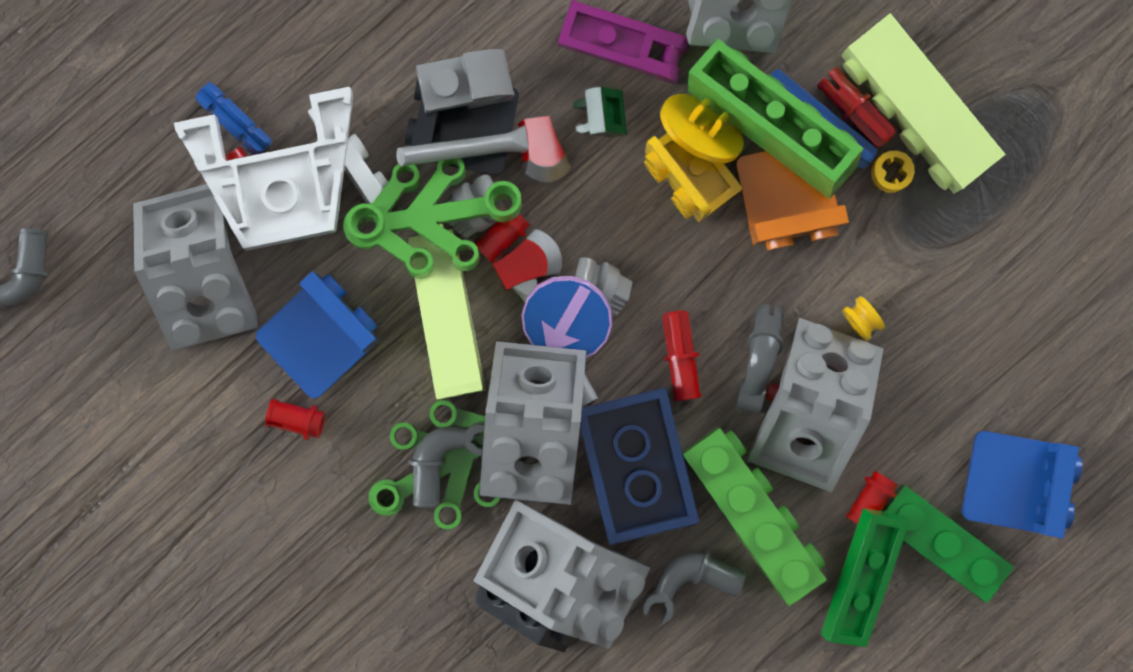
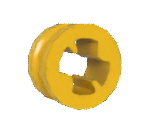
[871,150,915,193]
[842,296,885,342]

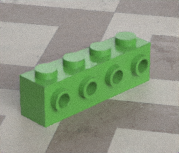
[688,39,864,200]
[682,427,827,607]

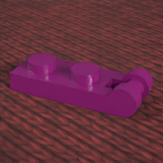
[558,0,689,84]

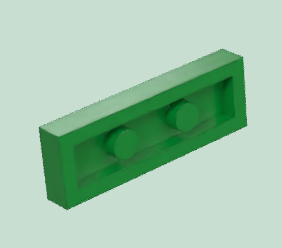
[882,484,1014,603]
[820,508,910,648]

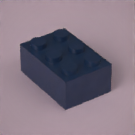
[580,387,700,545]

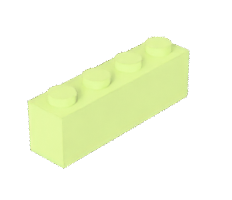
[841,13,1006,194]

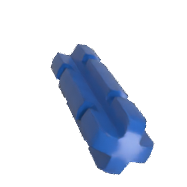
[195,82,272,155]

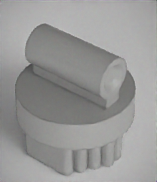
[446,175,506,239]
[575,257,633,317]

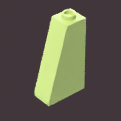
[408,224,487,400]

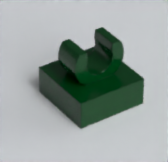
[573,86,628,138]

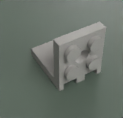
[686,0,792,53]
[133,184,259,351]
[747,318,884,492]
[480,341,586,505]
[473,499,650,649]

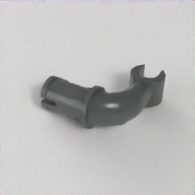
[0,228,49,307]
[734,304,784,414]
[409,421,485,507]
[643,550,746,625]

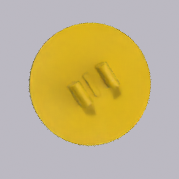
[660,94,744,163]

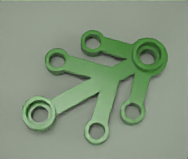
[343,158,522,279]
[368,400,500,530]

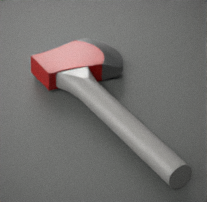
[397,116,571,184]
[492,229,598,406]

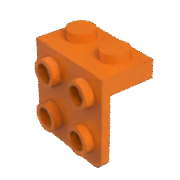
[736,151,849,251]

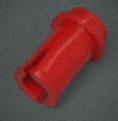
[473,214,531,264]
[265,398,326,441]
[845,470,898,524]

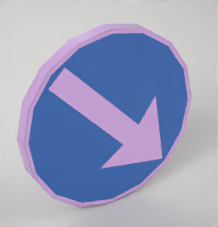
[521,276,612,358]

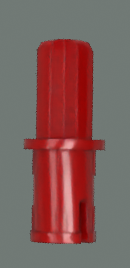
[817,66,896,148]
[662,310,702,401]

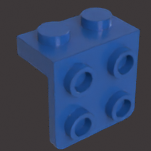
[256,271,381,398]
[961,431,1082,538]

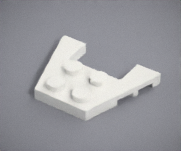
[174,87,353,251]

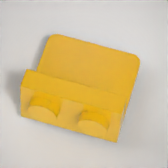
[643,133,743,223]

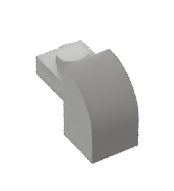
[416,49,515,113]

